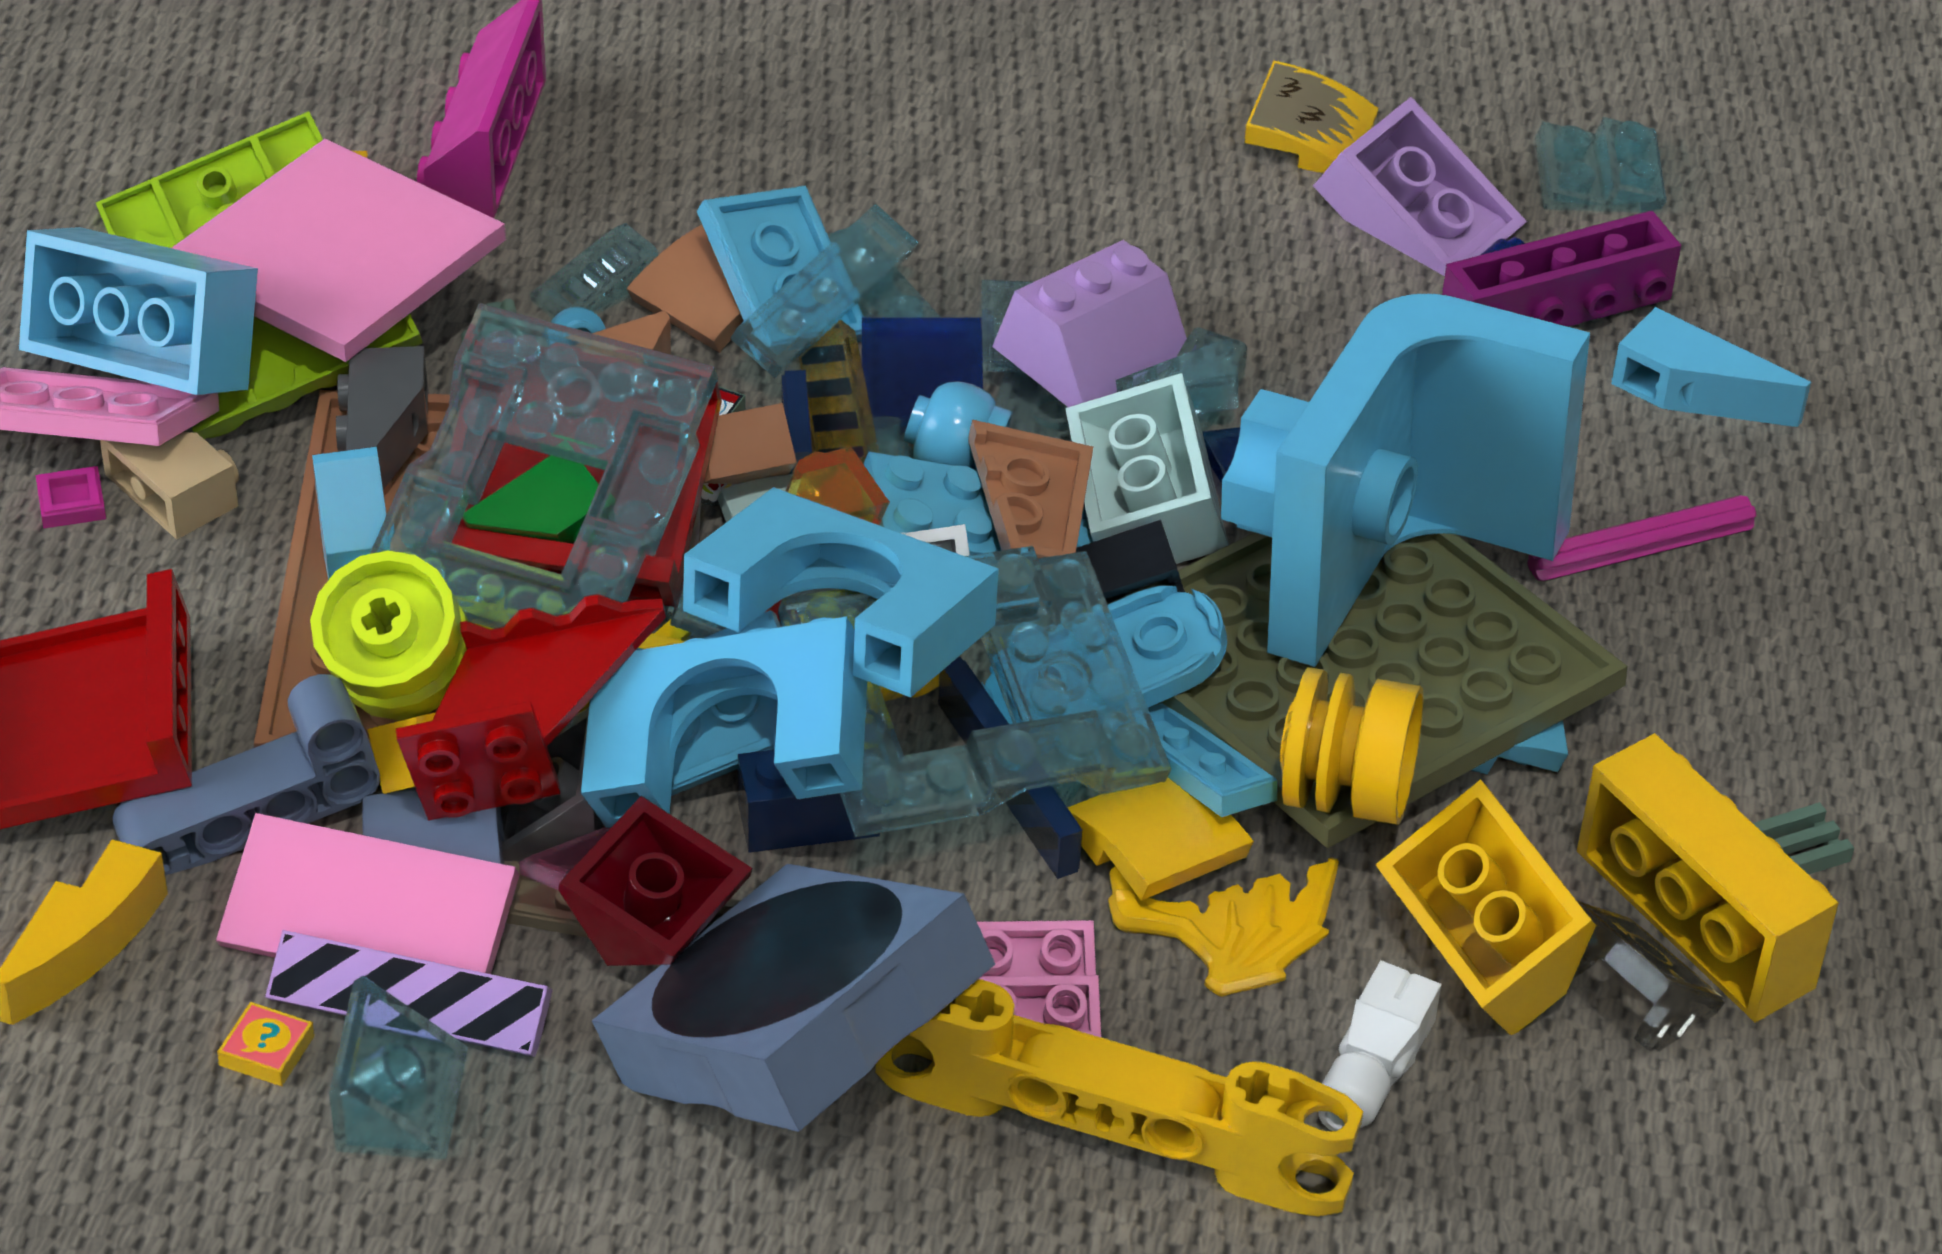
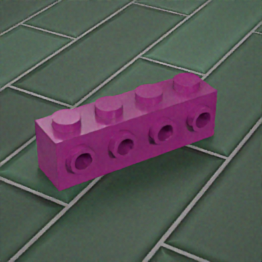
[1442,210,1682,327]

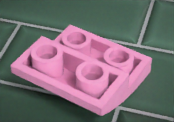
[977,920,1101,1037]

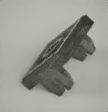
[1574,901,1725,1052]

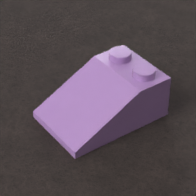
[1313,97,1527,276]

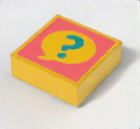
[217,1002,315,1086]

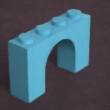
[683,487,999,698]
[581,617,867,828]

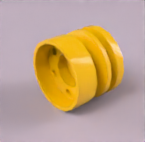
[1280,667,1424,825]

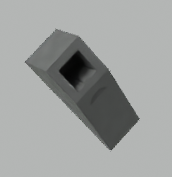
[336,346,429,490]

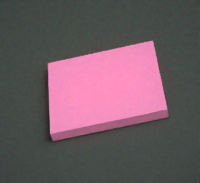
[172,139,506,362]

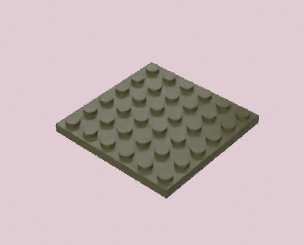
[1128,533,1628,849]

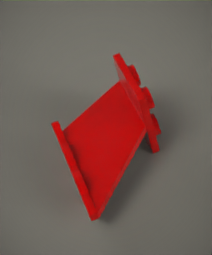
[396,594,666,821]

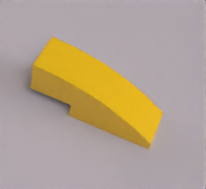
[0,839,168,1025]

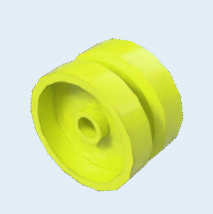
[310,550,469,720]

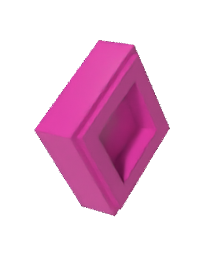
[35,466,106,529]

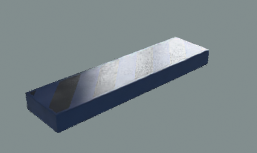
[938,656,1082,879]

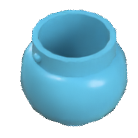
[903,381,1013,469]

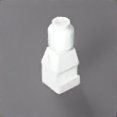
[1318,960,1442,1131]

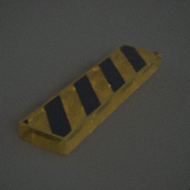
[799,319,879,477]

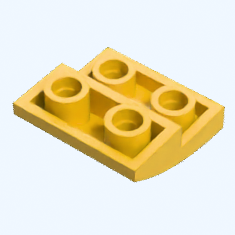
[1067,772,1254,901]

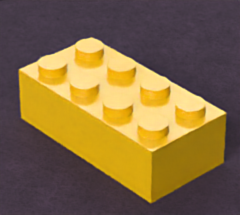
[1576,733,1839,1023]

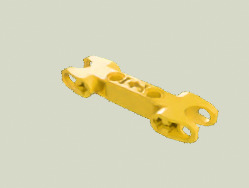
[876,979,1364,1216]

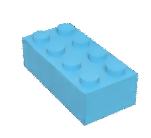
[19,227,258,395]

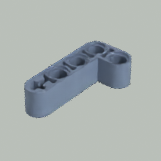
[112,674,380,875]

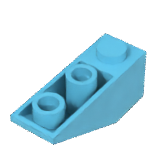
[1611,307,1811,427]

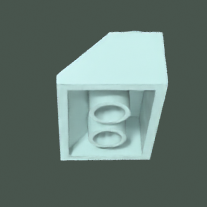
[1065,373,1228,564]

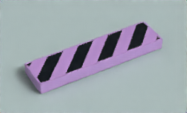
[265,930,553,1057]

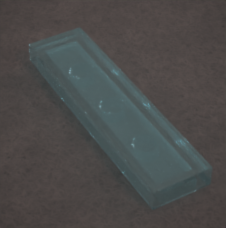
[730,204,919,378]

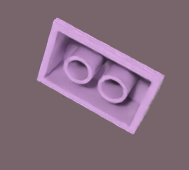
[992,240,1191,407]

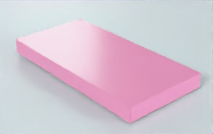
[0,367,219,446]
[216,813,520,974]

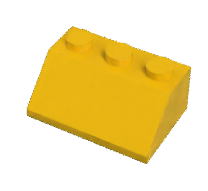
[1375,779,1596,1036]

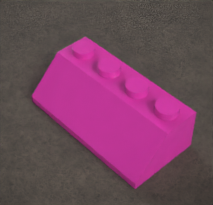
[417,0,546,218]

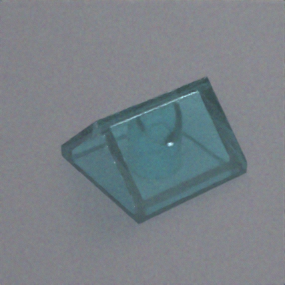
[329,976,468,1159]

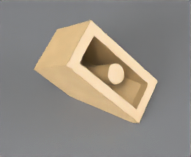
[100,432,239,540]

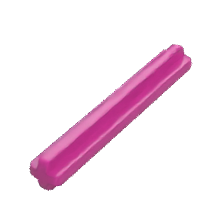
[1527,495,1757,581]

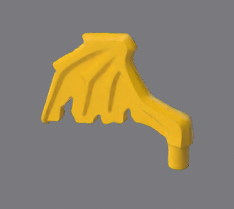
[1108,857,1339,997]

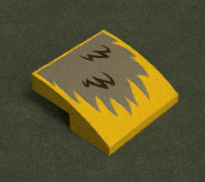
[1244,60,1379,173]

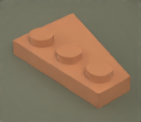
[968,419,1093,581]

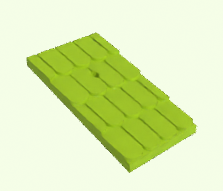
[96,111,423,439]

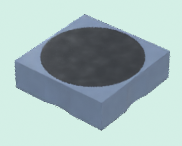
[592,864,995,1132]

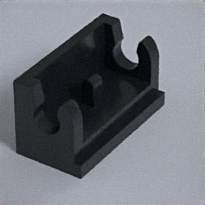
[1046,520,1185,625]

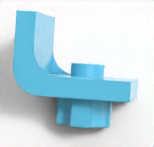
[1221,294,1590,667]

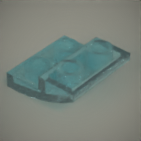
[1535,117,1667,213]

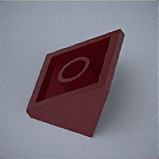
[558,796,753,966]

